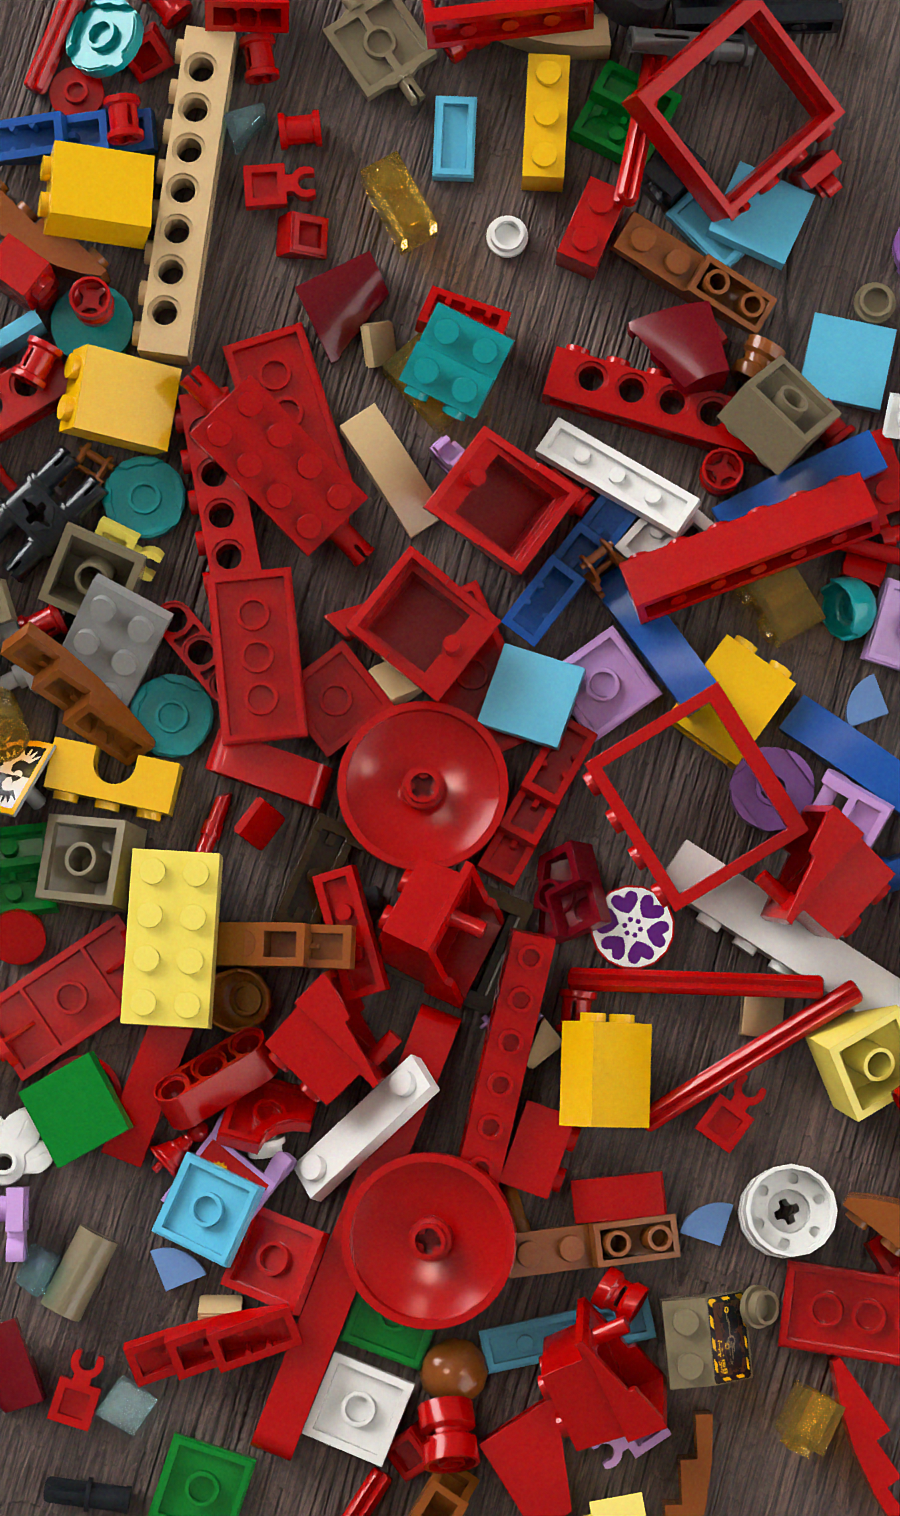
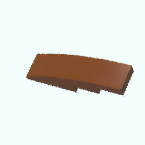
[0,621,156,766]
[662,1409,713,1516]

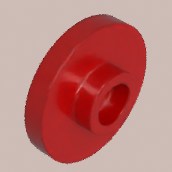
[49,66,105,115]
[0,909,47,965]

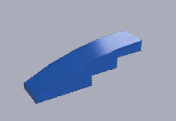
[0,108,158,166]
[711,430,888,522]
[501,495,638,647]
[597,566,716,718]
[779,694,900,817]

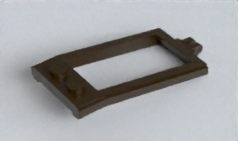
[271,813,534,1015]

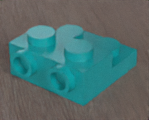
[399,302,515,422]

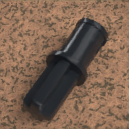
[43,1476,132,1515]

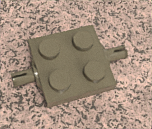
[322,0,437,106]

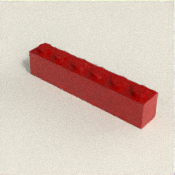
[619,472,881,624]

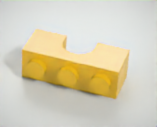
[521,53,570,192]
[43,737,184,822]

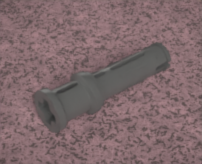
[625,26,754,67]

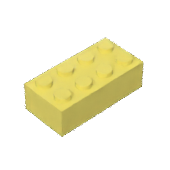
[120,848,223,1029]

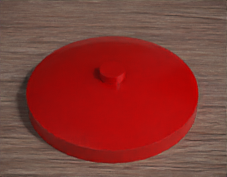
[337,701,509,870]
[341,1152,517,1330]

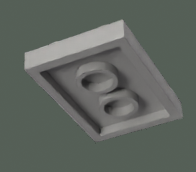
[62,573,174,707]

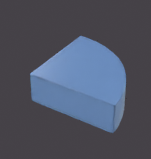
[845,674,889,727]
[678,1202,733,1246]
[150,1247,207,1291]

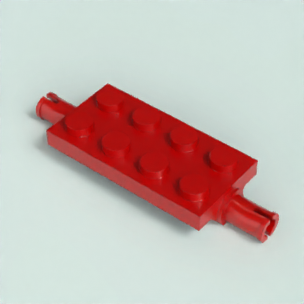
[179,364,375,567]
[0,914,127,1082]

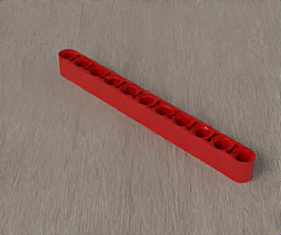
[250,1003,462,1461]

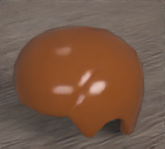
[212,968,273,1033]
[419,1337,489,1399]

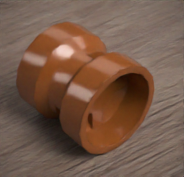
[729,334,786,384]

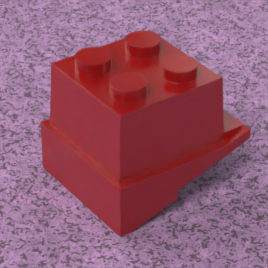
[423,425,581,576]
[345,545,501,703]
[754,805,896,940]
[378,857,505,1009]
[265,969,402,1105]
[537,1296,667,1451]

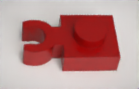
[243,163,317,211]
[694,1074,766,1154]
[46,1348,106,1432]

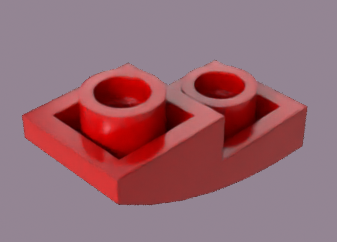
[570,1170,667,1224]

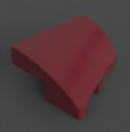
[295,251,389,365]
[627,300,730,394]
[533,840,612,945]
[0,1317,47,1413]

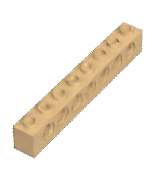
[132,25,239,366]

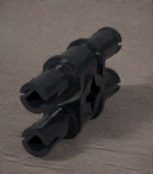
[0,444,109,583]

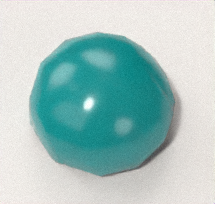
[820,576,877,641]

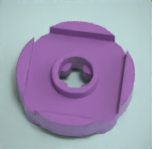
[728,747,815,832]

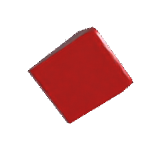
[128,21,175,84]
[276,211,329,260]
[838,552,887,592]
[323,603,364,642]
[234,797,285,850]
[387,1419,427,1483]

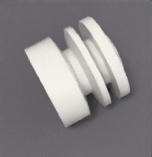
[737,1164,838,1259]

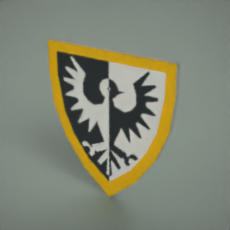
[0,740,57,817]

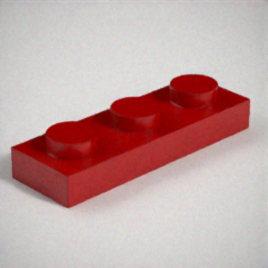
[312,865,391,1001]

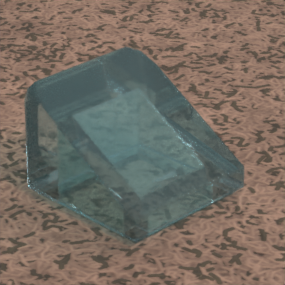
[224,103,268,155]
[16,1243,62,1297]
[95,1375,158,1436]

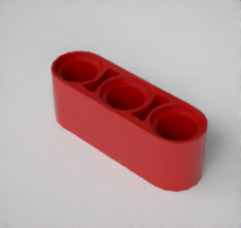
[160,600,218,704]
[204,728,334,810]
[153,1027,279,1130]

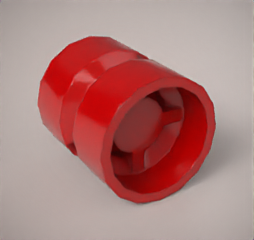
[418,1396,480,1474]

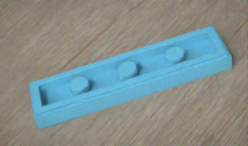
[478,1296,657,1374]

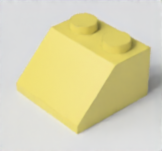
[805,1005,900,1122]

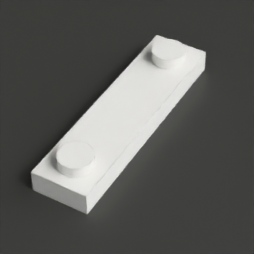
[535,417,700,538]
[294,1054,440,1202]

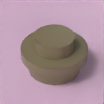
[853,282,896,325]
[740,1285,779,1329]

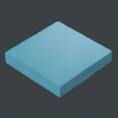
[705,161,816,270]
[801,312,897,413]
[478,643,586,751]
[151,1152,266,1268]

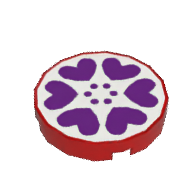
[590,885,675,969]

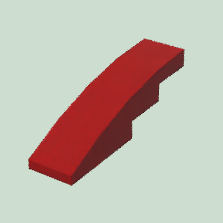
[476,719,598,890]
[101,1026,196,1168]
[123,1303,303,1388]
[828,1355,900,1516]

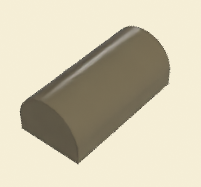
[40,1224,119,1322]

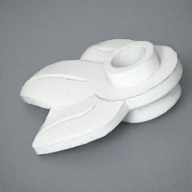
[0,1107,53,1186]

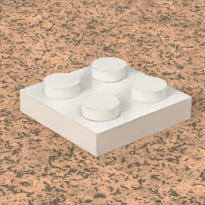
[302,1350,415,1467]

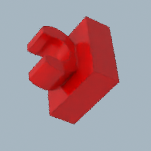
[788,149,843,198]

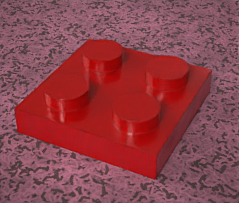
[302,640,394,759]
[220,1206,331,1316]

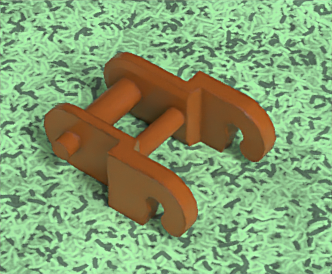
[57,442,115,488]
[578,538,626,599]

